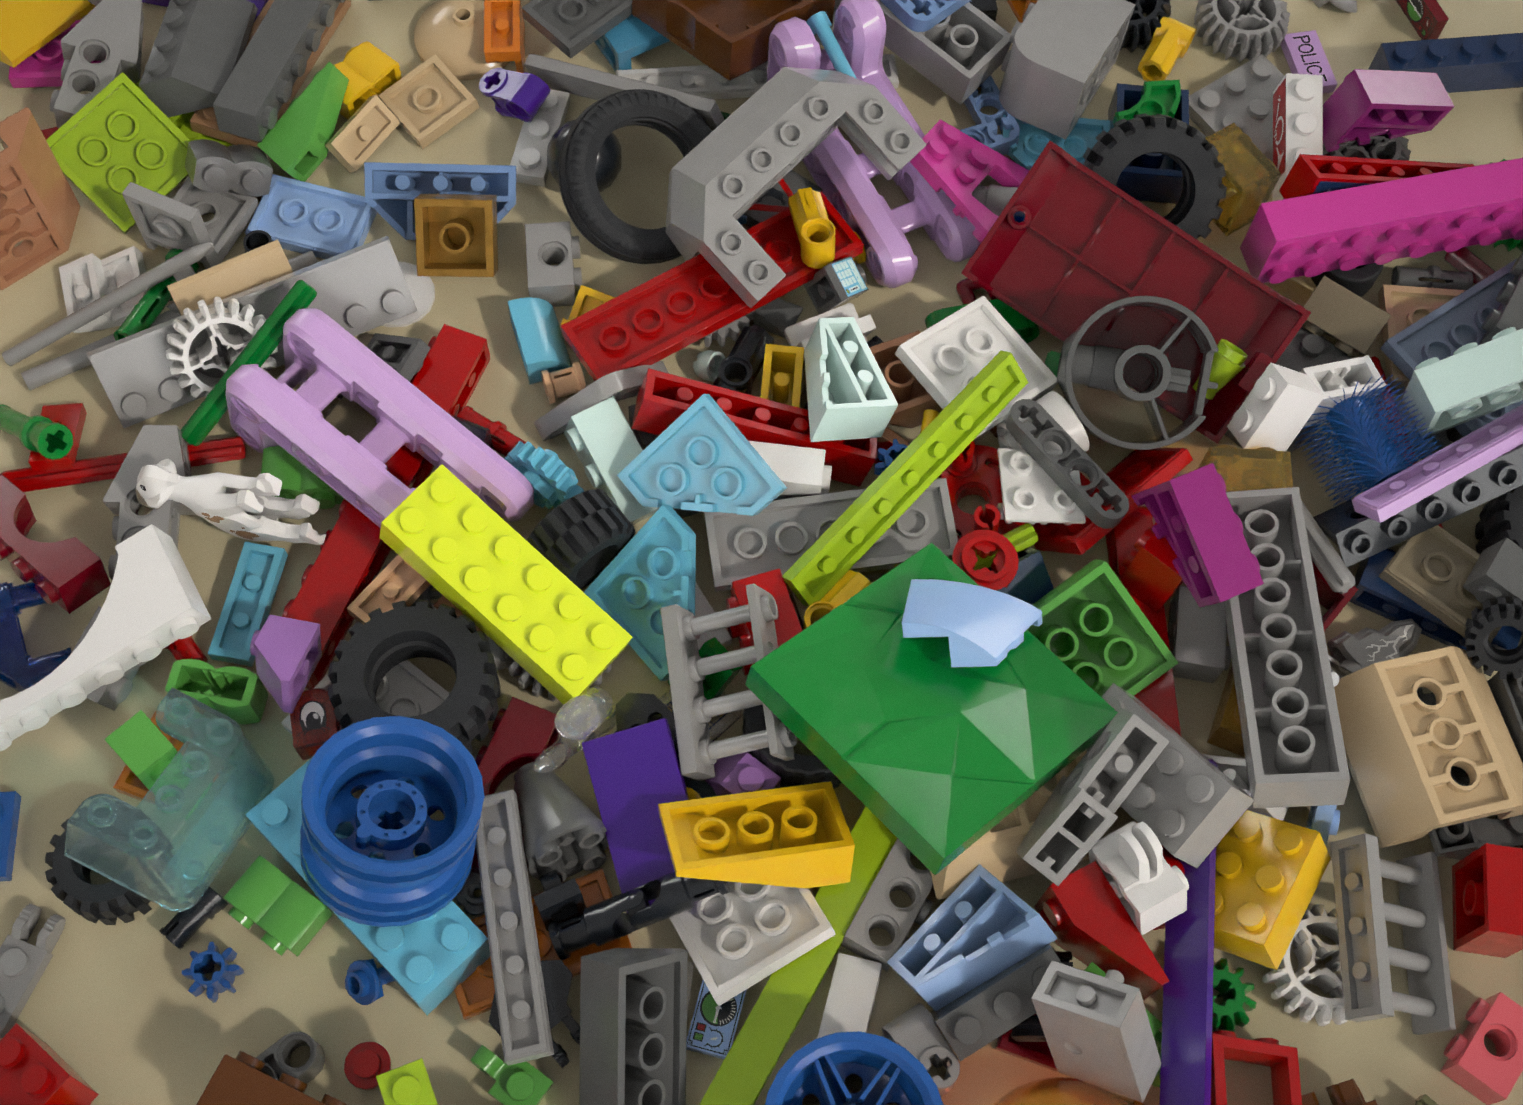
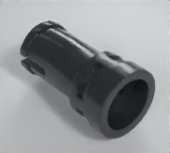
[159,880,229,950]

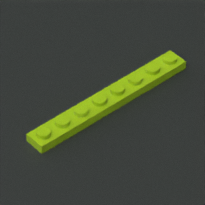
[782,350,1029,607]

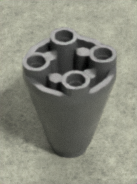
[514,761,608,884]

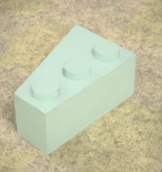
[804,317,898,442]
[564,396,660,525]

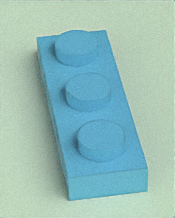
[208,542,288,667]

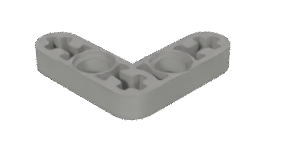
[534,361,669,441]

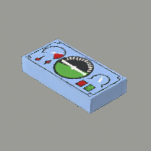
[686,980,747,1059]

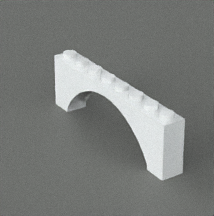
[0,524,211,752]

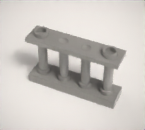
[660,583,797,781]
[1331,833,1456,1035]

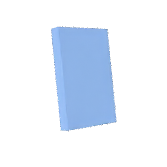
[245,174,377,259]

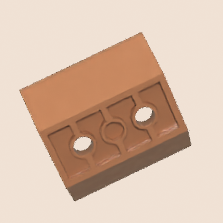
[0,107,81,290]

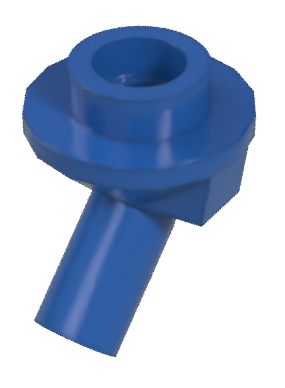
[345,959,395,1005]

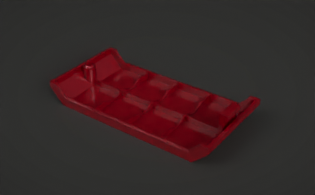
[961,141,1311,444]

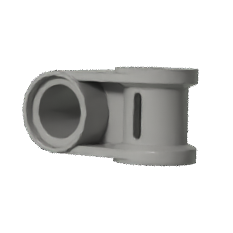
[881,1003,960,1096]

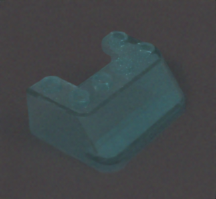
[64,687,274,912]

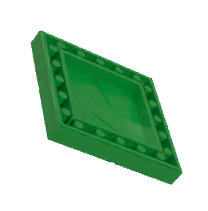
[745,542,1118,875]

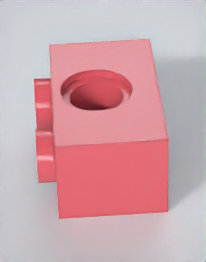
[1441,992,1523,1105]

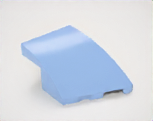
[902,579,1042,667]

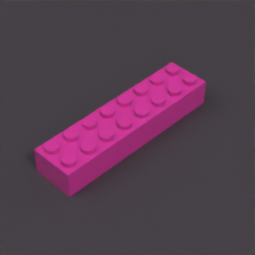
[1240,158,1523,284]

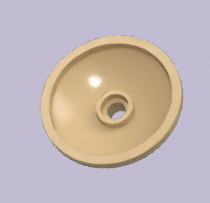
[414,0,510,80]

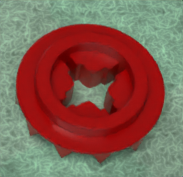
[952,530,1019,591]

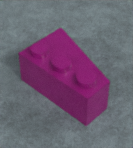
[1323,69,1455,152]
[1132,463,1264,608]

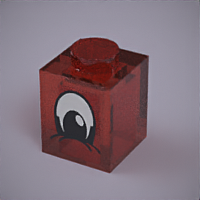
[290,688,342,760]

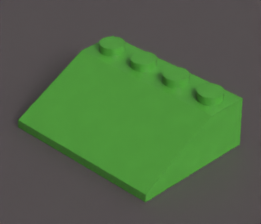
[1027,559,1178,697]

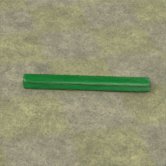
[180,280,317,446]

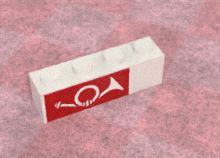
[1273,73,1323,201]

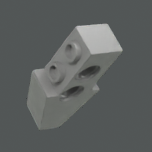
[50,0,144,128]
[103,425,196,580]
[1016,708,1170,886]

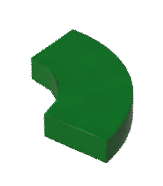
[1112,80,1181,123]

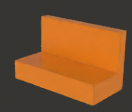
[484,0,525,73]

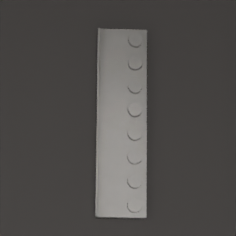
[87,236,417,428]

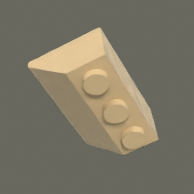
[167,239,293,316]

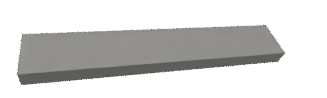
[524,54,724,131]
[476,789,554,1066]

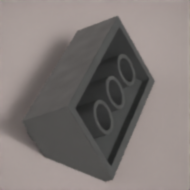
[139,0,258,118]
[579,948,688,1105]

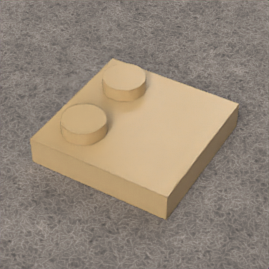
[378,54,480,149]

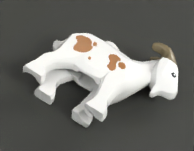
[135,459,326,545]

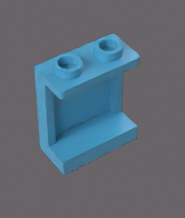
[594,15,670,72]

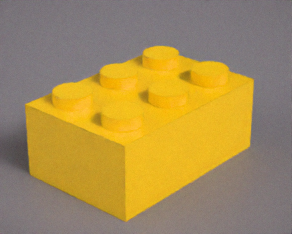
[1214,810,1331,970]

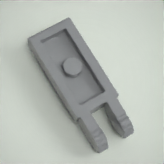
[0,903,66,1038]

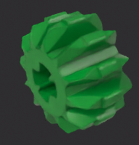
[1212,958,1257,1032]

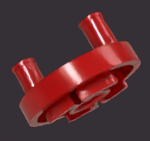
[939,441,1028,541]

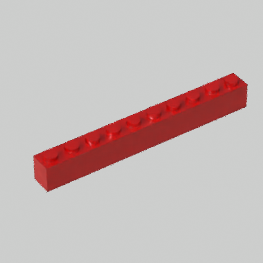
[282,324,490,690]

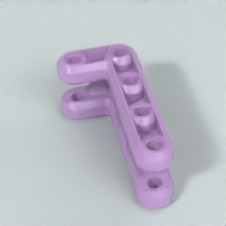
[767,0,981,288]
[225,308,534,528]

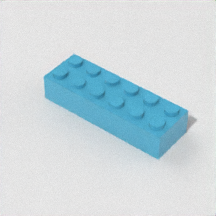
[245,757,490,1015]

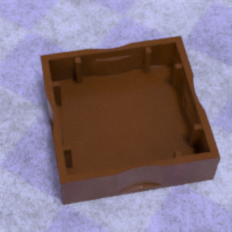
[632,0,835,81]

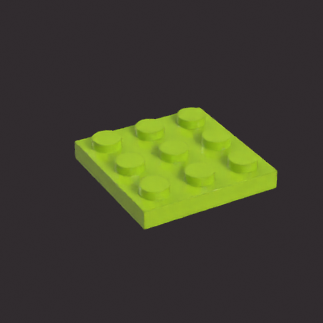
[46,72,191,234]

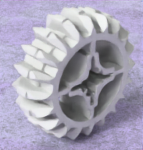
[165,296,278,398]
[1262,904,1348,1026]

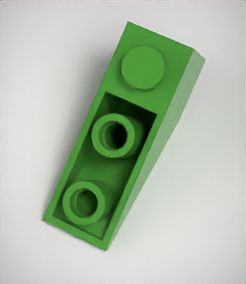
[257,62,349,182]

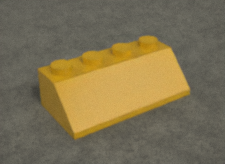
[0,0,95,68]

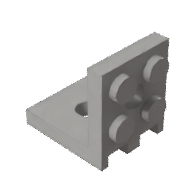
[122,177,258,270]

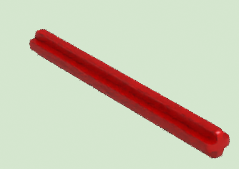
[1,436,246,492]

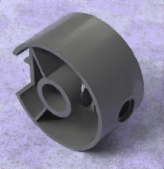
[1057,296,1218,450]

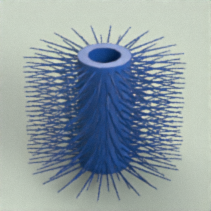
[1295,374,1442,506]

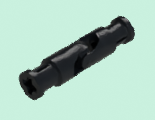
[548,871,730,961]

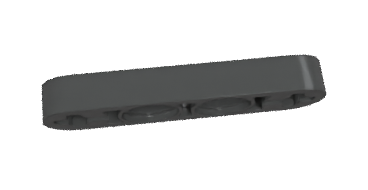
[1005,399,1129,529]

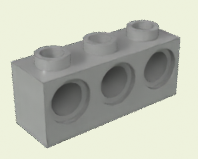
[841,838,934,972]

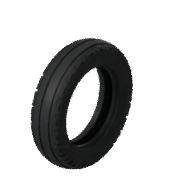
[558,89,712,264]

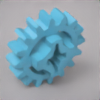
[504,441,584,509]

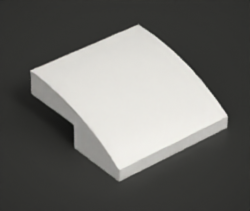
[59,246,147,333]

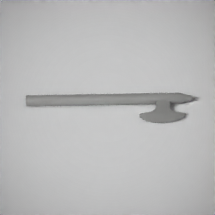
[2,242,214,366]

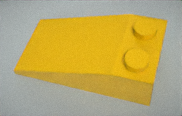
[658,781,855,888]

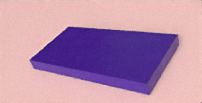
[581,718,689,913]

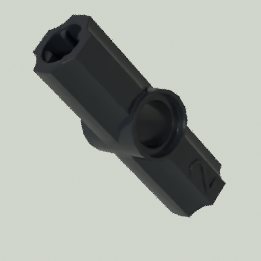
[713,325,774,395]

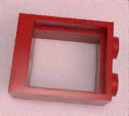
[1211,1030,1302,1105]

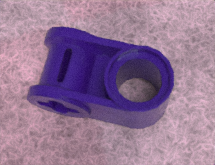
[479,67,550,122]

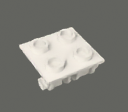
[997,448,1086,526]

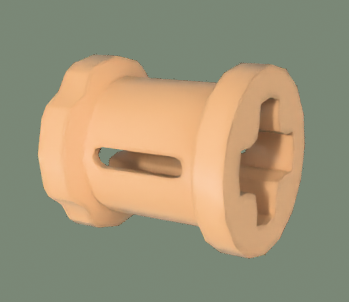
[541,361,586,404]

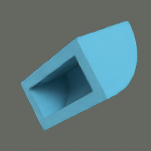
[507,297,572,384]

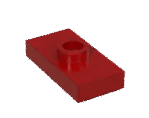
[28,403,87,471]

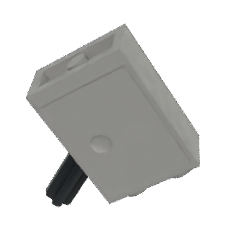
[1011,961,1162,1103]

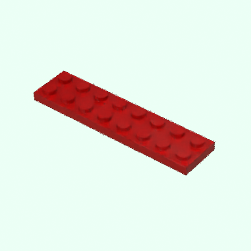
[561,191,864,381]

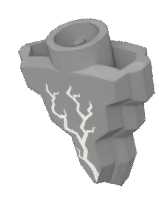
[1327,619,1422,678]

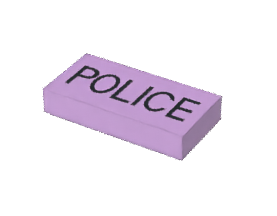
[1280,30,1337,93]

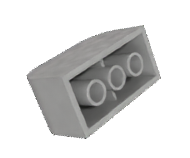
[999,0,1135,139]

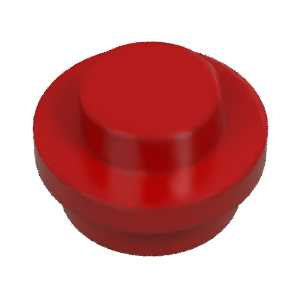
[344,1042,391,1090]

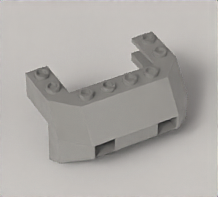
[665,67,927,309]

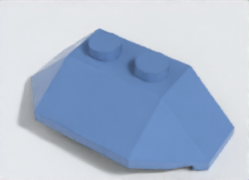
[364,162,516,240]

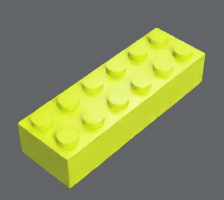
[379,464,633,709]

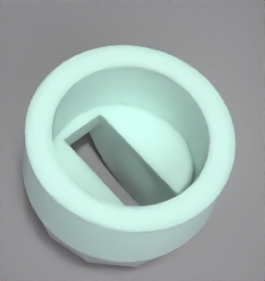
[693,350,725,382]

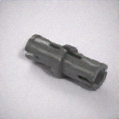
[1391,265,1473,290]

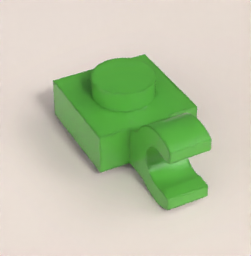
[471,1045,554,1105]

